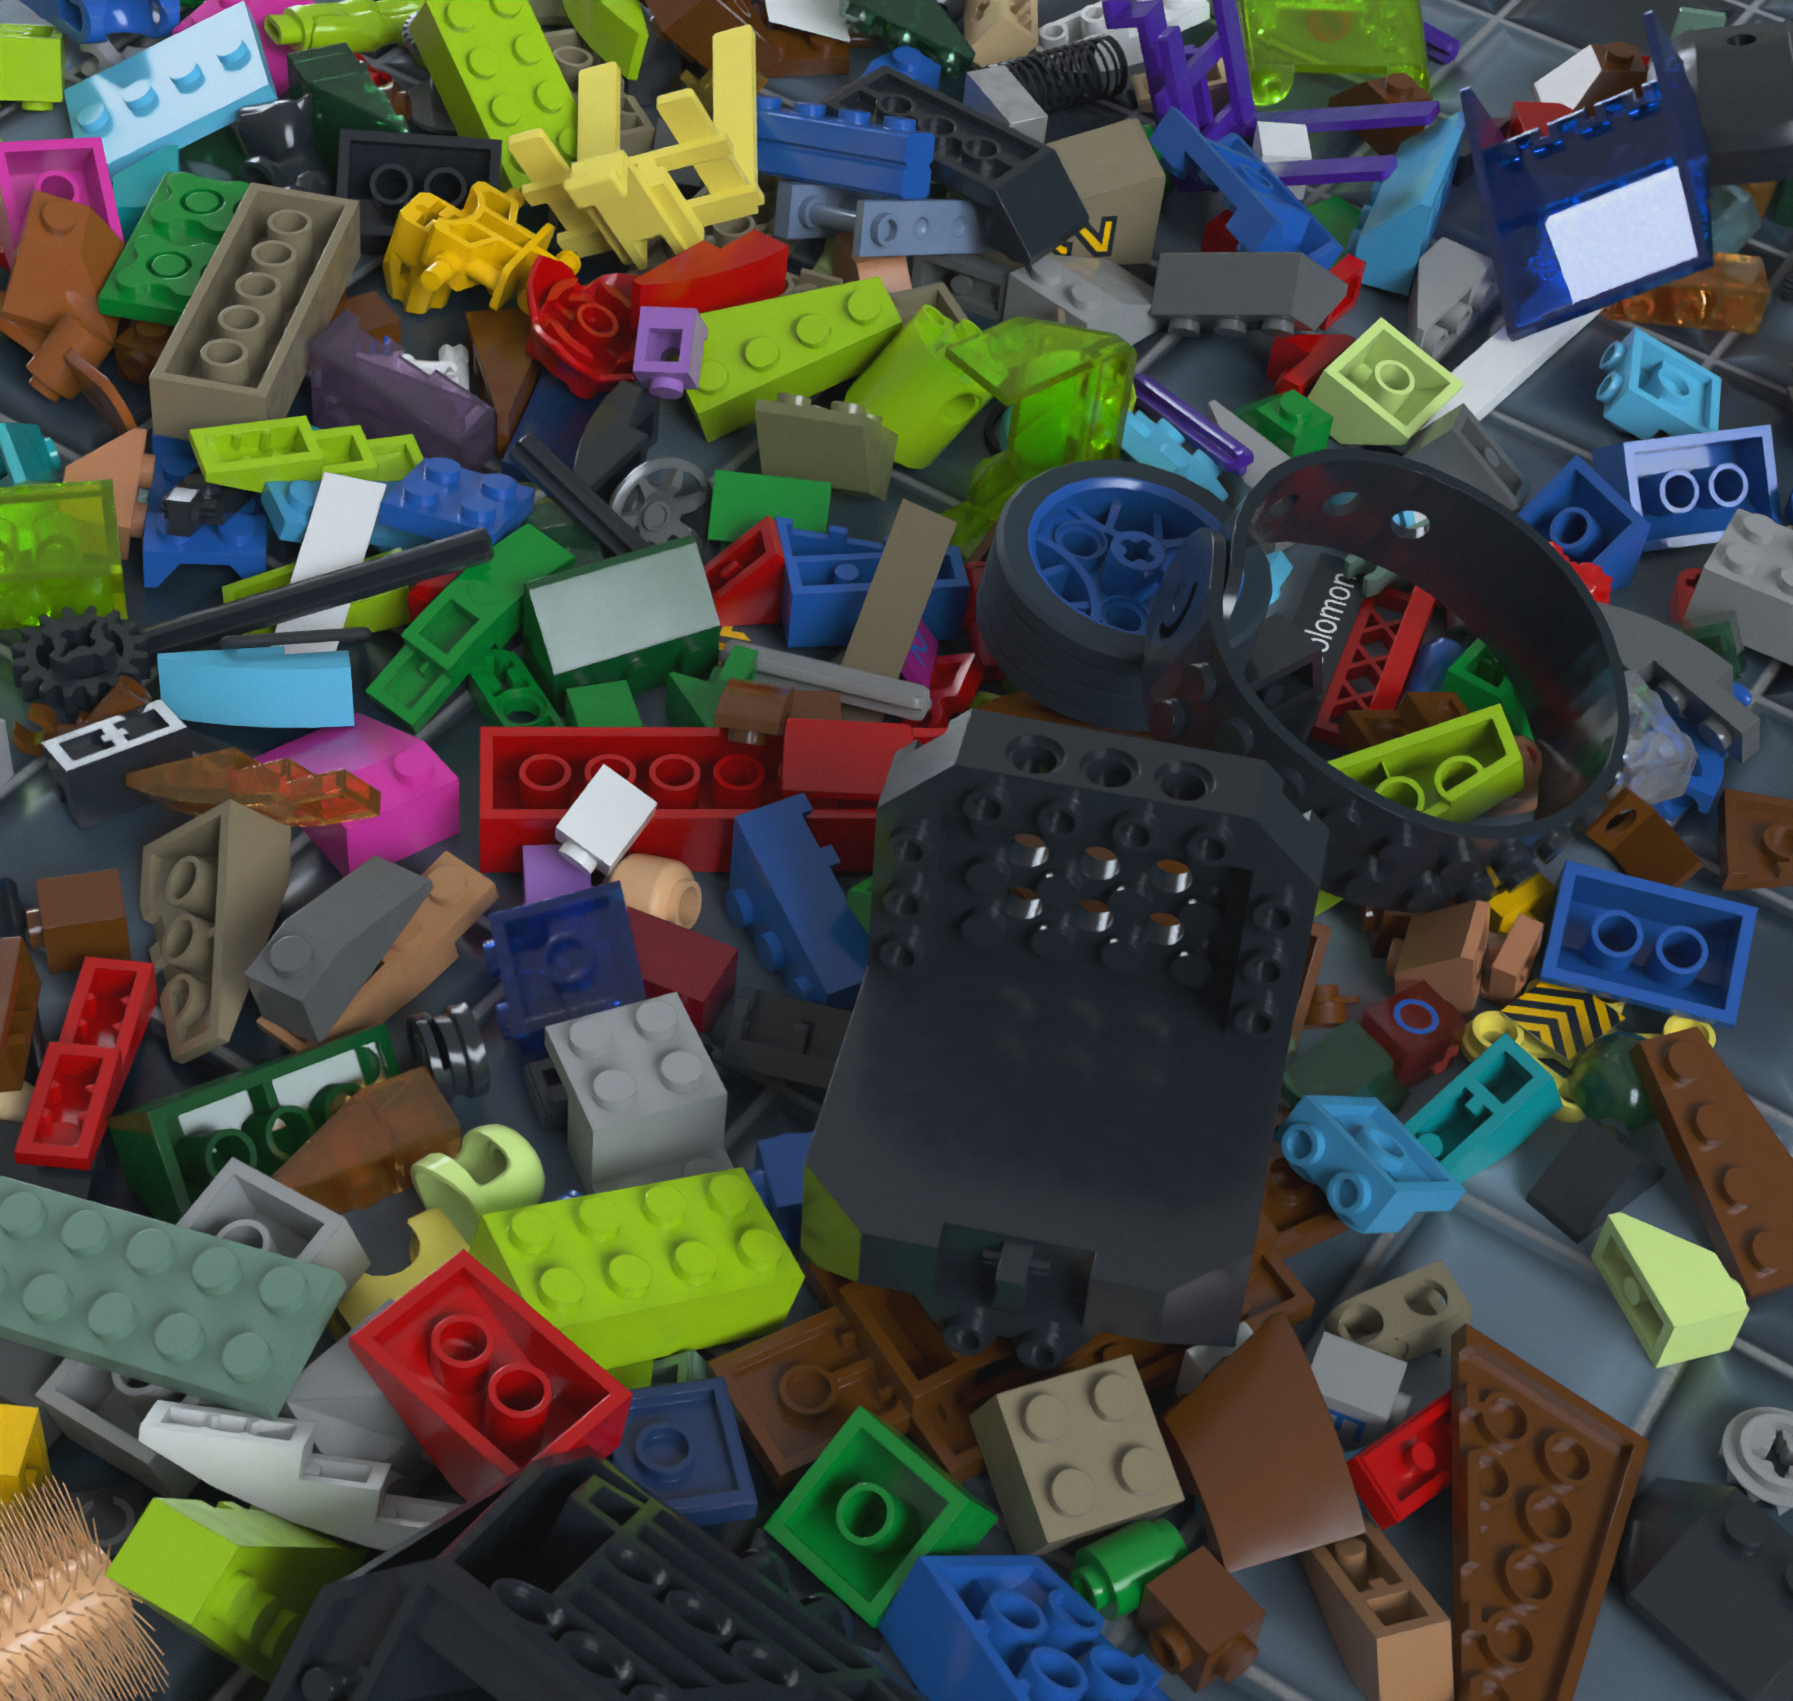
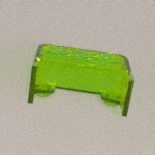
[939,316,1137,564]

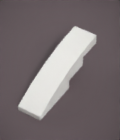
[138,1400,462,1551]

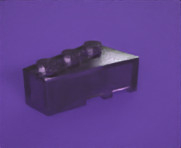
[309,309,496,472]

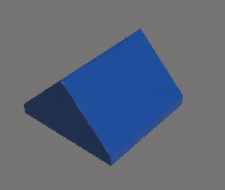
[1517,454,1651,592]

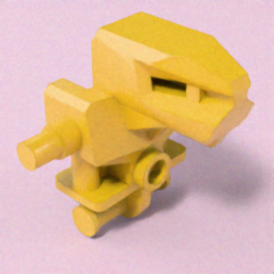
[382,181,581,315]

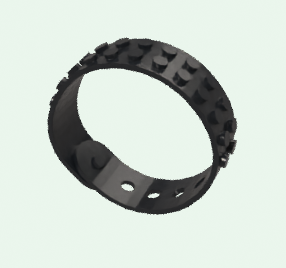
[1142,448,1630,913]

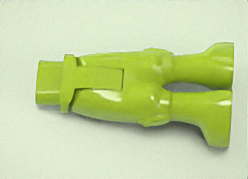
[264,0,427,70]

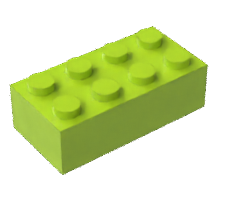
[408,0,578,205]
[468,1167,805,1370]

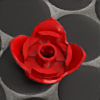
[525,254,669,399]

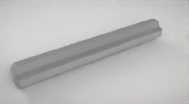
[718,640,933,722]

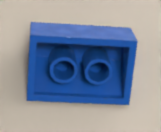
[1591,424,1783,552]
[1538,860,1758,1030]

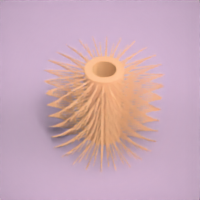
[0,1475,169,1701]

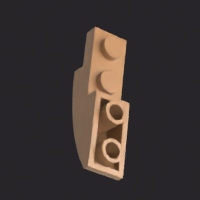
[256,851,499,1053]

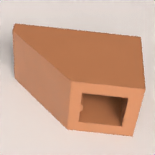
[55,428,156,560]

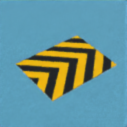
[1500,982,1626,1061]

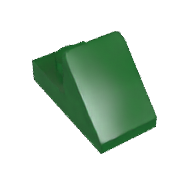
[666,645,758,727]

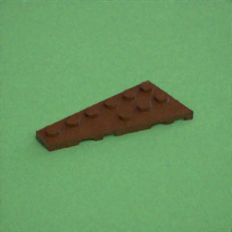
[1451,1323,1650,1701]

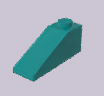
[0,422,61,502]
[1404,1032,1563,1184]

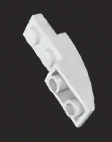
[1031,0,1210,73]

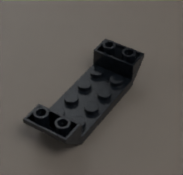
[816,65,1089,267]

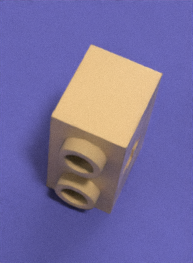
[964,0,1039,70]

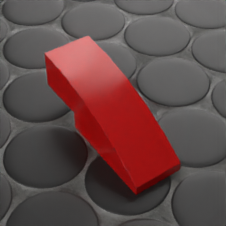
[629,229,789,332]

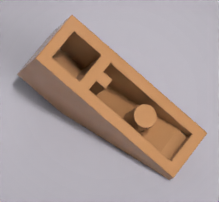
[1297,1512,1454,1701]

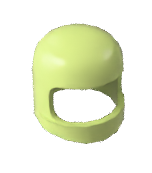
[410,1124,545,1246]

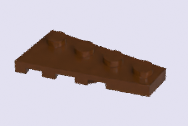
[1628,1026,1793,1301]

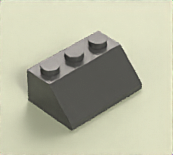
[1150,252,1348,338]

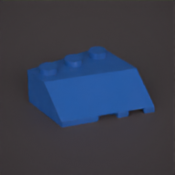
[877,1555,1173,1701]

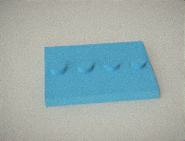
[63,0,278,183]

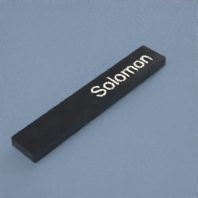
[1276,553,1367,746]

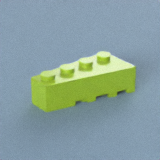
[668,276,904,443]
[1314,703,1524,917]

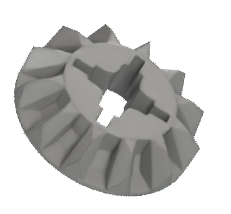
[1717,1407,1793,1516]

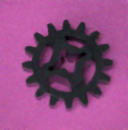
[11,605,151,718]

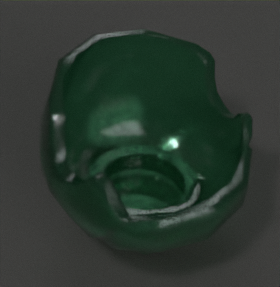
[1567,1031,1659,1131]

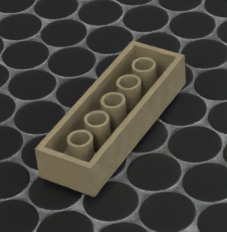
[149,182,360,442]

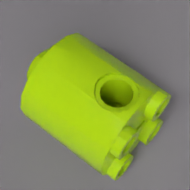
[845,304,1008,470]

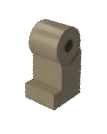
[1324,1259,1473,1362]

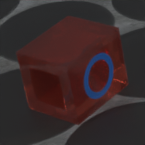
[1352,980,1468,1096]

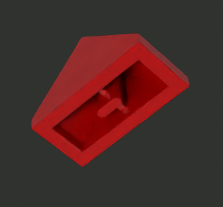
[703,515,785,627]

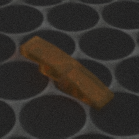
[126,747,381,827]

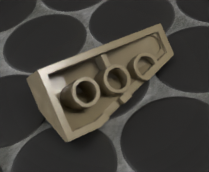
[139,799,291,1064]

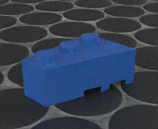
[724,792,869,1011]

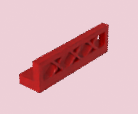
[1310,585,1437,751]

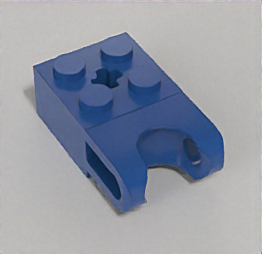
[20,0,180,44]

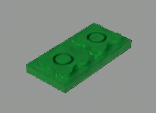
[98,171,250,326]

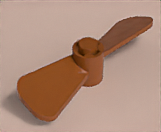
[0,291,147,451]

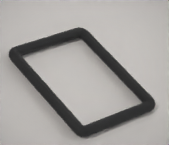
[220,627,372,650]

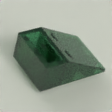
[839,0,976,78]
[287,42,409,182]

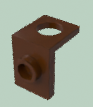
[1584,787,1704,888]

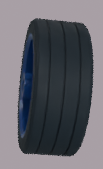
[976,460,1273,732]

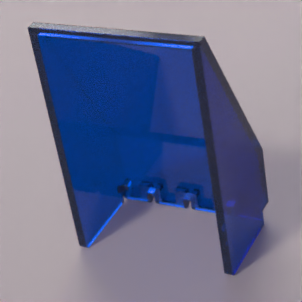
[1459,10,1714,342]

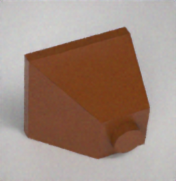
[0,189,126,345]

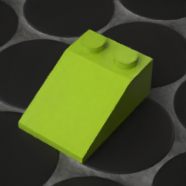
[0,23,67,111]

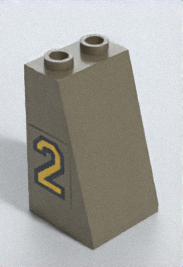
[945,119,1166,269]

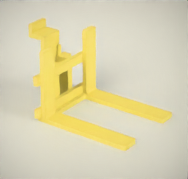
[508,25,764,270]

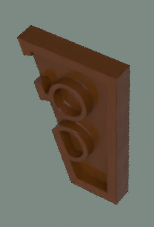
[1717,788,1793,891]

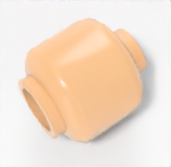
[600,853,702,930]

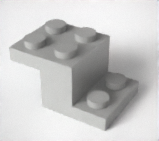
[545,992,734,1195]

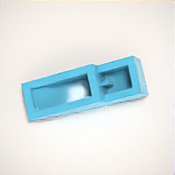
[157,646,355,728]

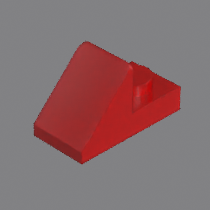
[1266,334,1356,397]

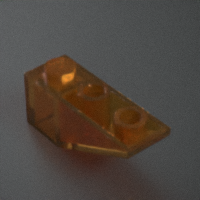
[1605,252,1771,334]
[270,1066,461,1215]

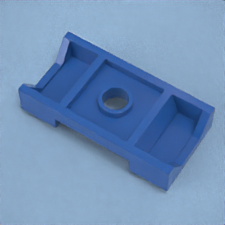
[1148,106,1344,270]
[143,428,269,588]

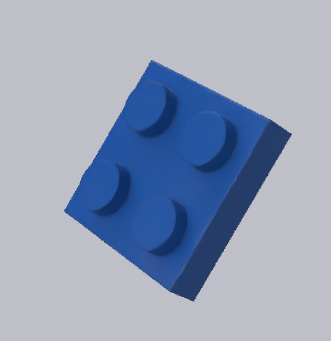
[378,457,536,546]

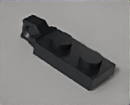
[162,466,258,537]

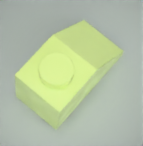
[1591,1212,1750,1369]

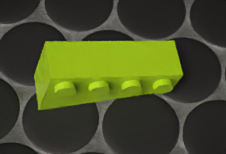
[104,1497,370,1685]

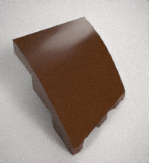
[1158,1312,1367,1573]

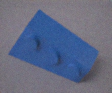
[775,516,970,648]

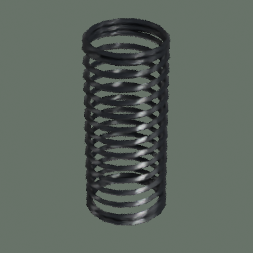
[982,34,1128,115]

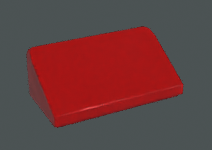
[781,718,913,801]

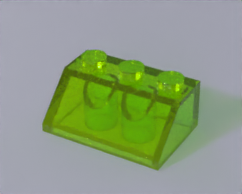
[0,479,128,630]

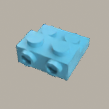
[1596,327,1721,440]
[1089,403,1229,502]

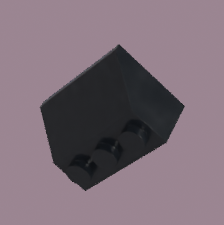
[336,129,502,255]

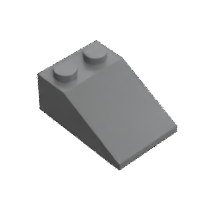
[1002,254,1167,361]

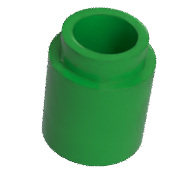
[1070,1518,1189,1621]

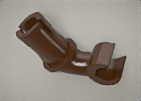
[12,675,152,756]

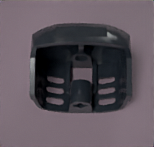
[1646,20,1793,192]

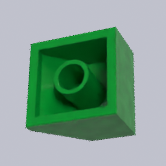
[708,469,832,554]
[763,1405,999,1628]

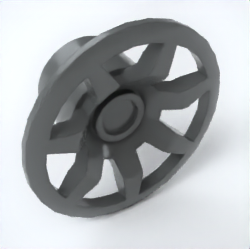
[608,456,713,552]

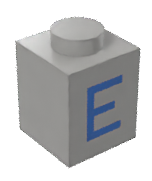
[1311,1331,1412,1451]

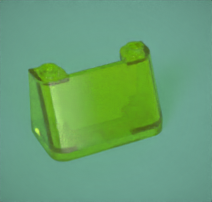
[1236,0,1430,105]

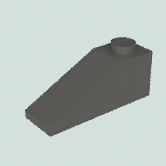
[244,855,434,1045]

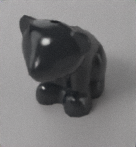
[237,92,337,197]

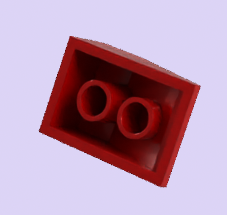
[348,1248,633,1502]

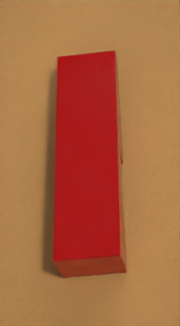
[14,956,158,1171]

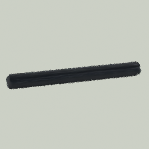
[140,528,495,660]

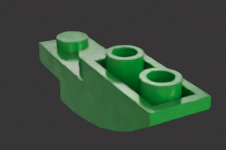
[365,523,577,734]

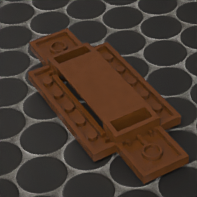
[706,1105,1351,1492]

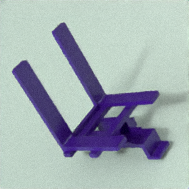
[1102,0,1441,192]

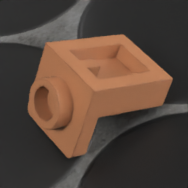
[1478,913,1544,1007]

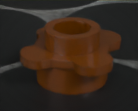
[1303,984,1360,1030]

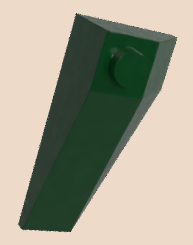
[106,1023,405,1225]

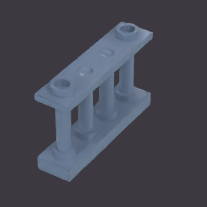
[774,180,999,257]

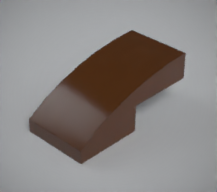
[1337,692,1470,753]

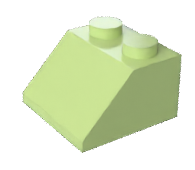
[1307,317,1464,445]

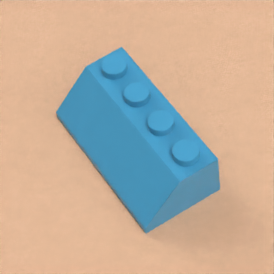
[1345,111,1470,296]

